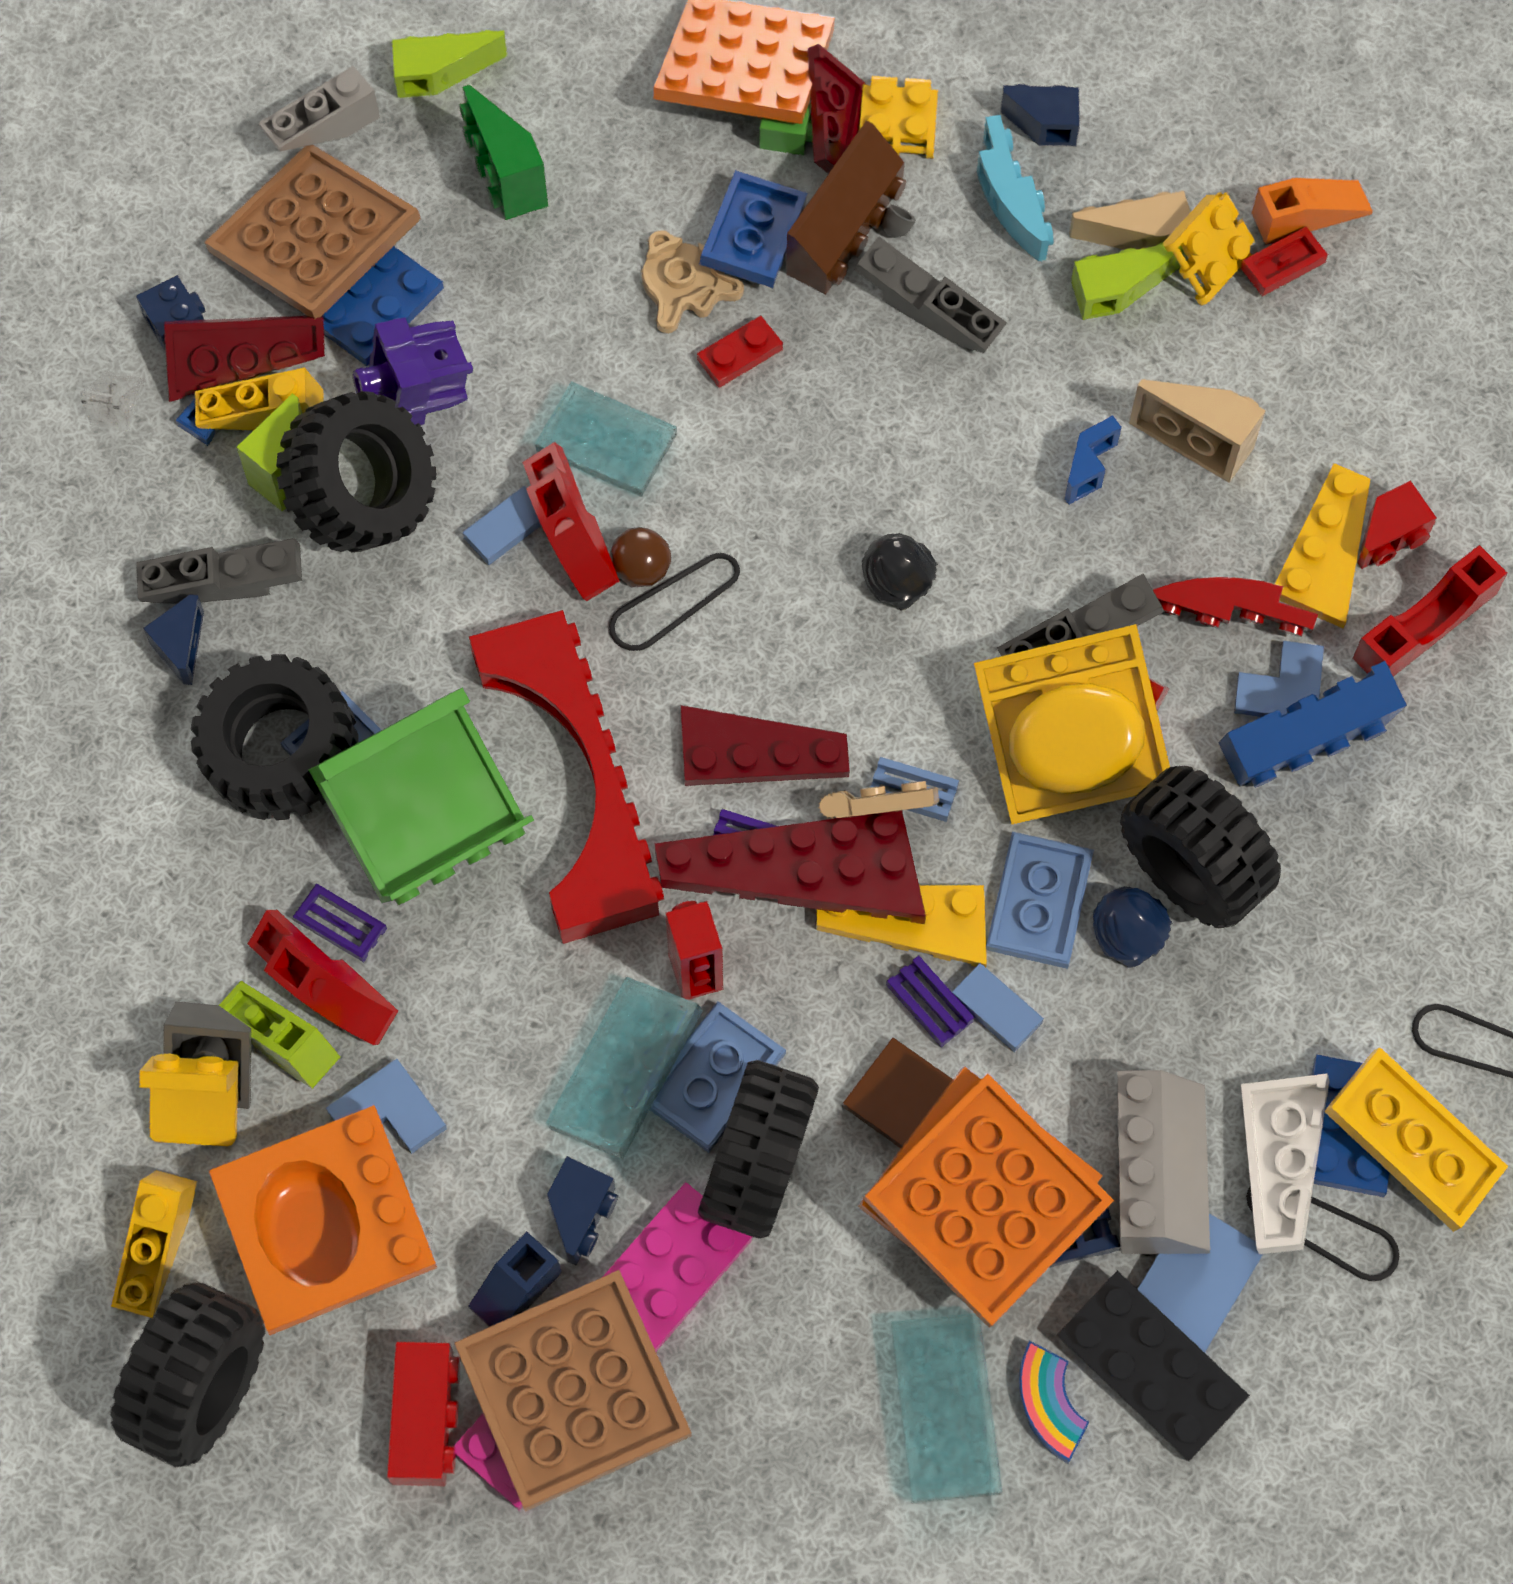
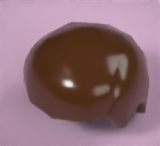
[609,527,671,587]

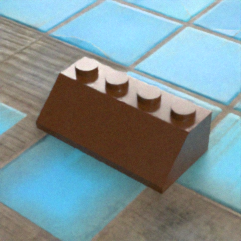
[786,120,907,295]

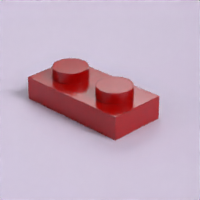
[1241,226,1328,297]
[697,315,783,388]

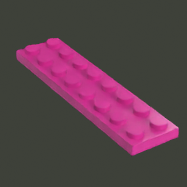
[454,1182,752,1511]

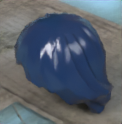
[1093,886,1173,968]

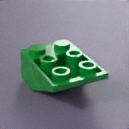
[459,84,549,220]

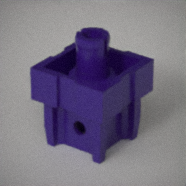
[353,317,473,425]

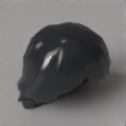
[862,533,938,611]

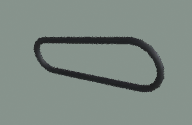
[609,553,740,651]
[1412,1004,1513,1078]
[1246,1186,1400,1281]

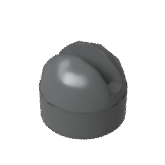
[882,204,916,238]

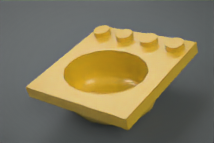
[974,624,1170,825]

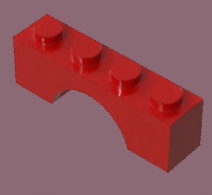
[1352,545,1508,677]

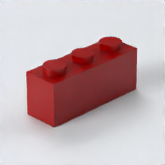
[666,901,723,1001]
[387,1342,461,1486]

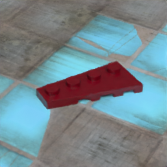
[164,316,325,402]
[681,705,850,786]

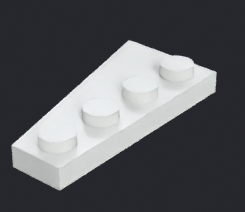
[1241,1074,1329,1254]

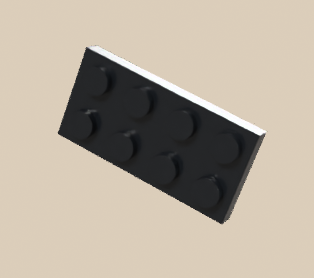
[1057,1270,1250,1462]

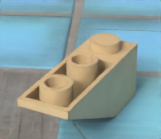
[1069,191,1191,249]

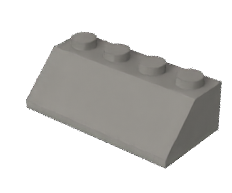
[1117,1070,1210,1254]

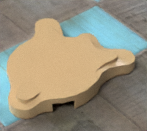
[642,230,744,333]

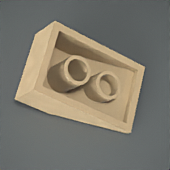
[1129,379,1266,483]

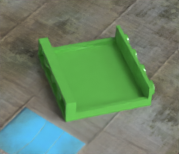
[309,687,534,905]

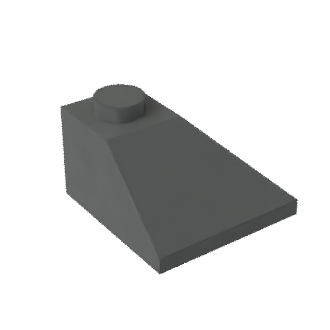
[164,1001,251,1109]

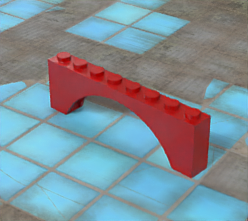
[469,610,664,944]

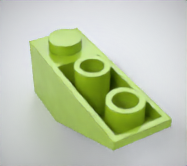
[392,30,507,98]
[1071,242,1186,320]

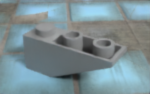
[258,66,380,152]

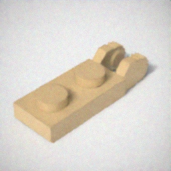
[818,781,939,819]

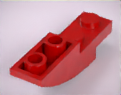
[522,442,620,601]
[1153,577,1318,637]
[247,909,398,1045]

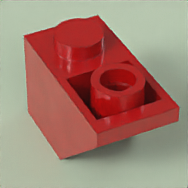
[1358,480,1437,569]

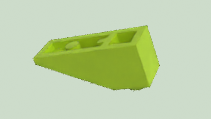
[219,981,341,1089]

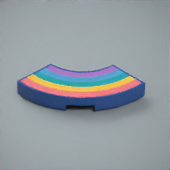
[1019,1340,1089,1464]

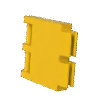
[860,76,938,159]
[1163,192,1254,305]

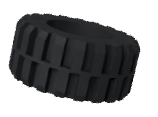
[276,391,436,553]
[191,654,359,821]
[1120,766,1281,928]
[698,1060,819,1239]
[110,1282,265,1468]

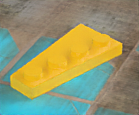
[1275,463,1370,629]

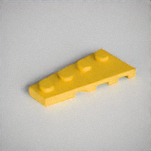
[816,885,987,967]

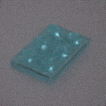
[535,381,677,497]

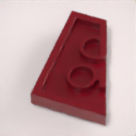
[808,44,867,174]

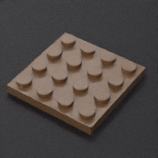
[204,145,421,320]
[454,1270,692,1512]

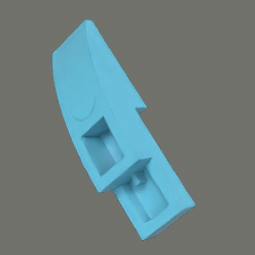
[977,115,1054,261]

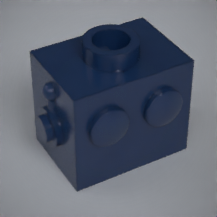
[136,275,206,353]

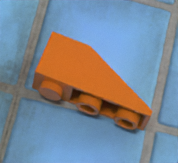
[1251,178,1373,244]

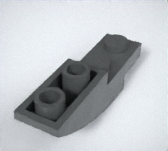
[854,236,1007,353]
[136,538,302,604]
[997,573,1165,656]

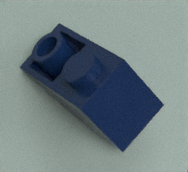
[1001,84,1080,146]
[547,1156,619,1266]
[468,1231,562,1327]

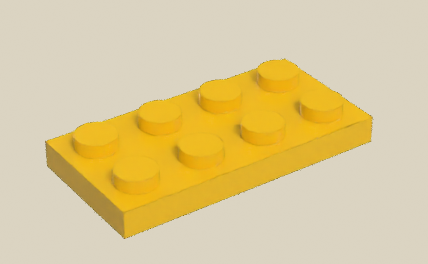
[1324,1047,1508,1232]

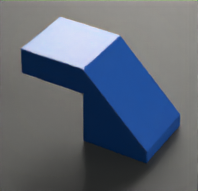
[1064,415,1122,505]

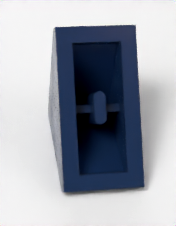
[143,595,204,685]

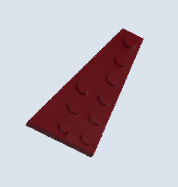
[655,810,926,924]

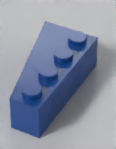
[1219,661,1407,788]

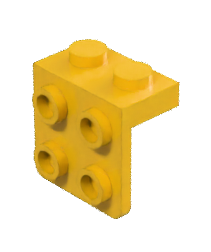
[139,1054,238,1146]

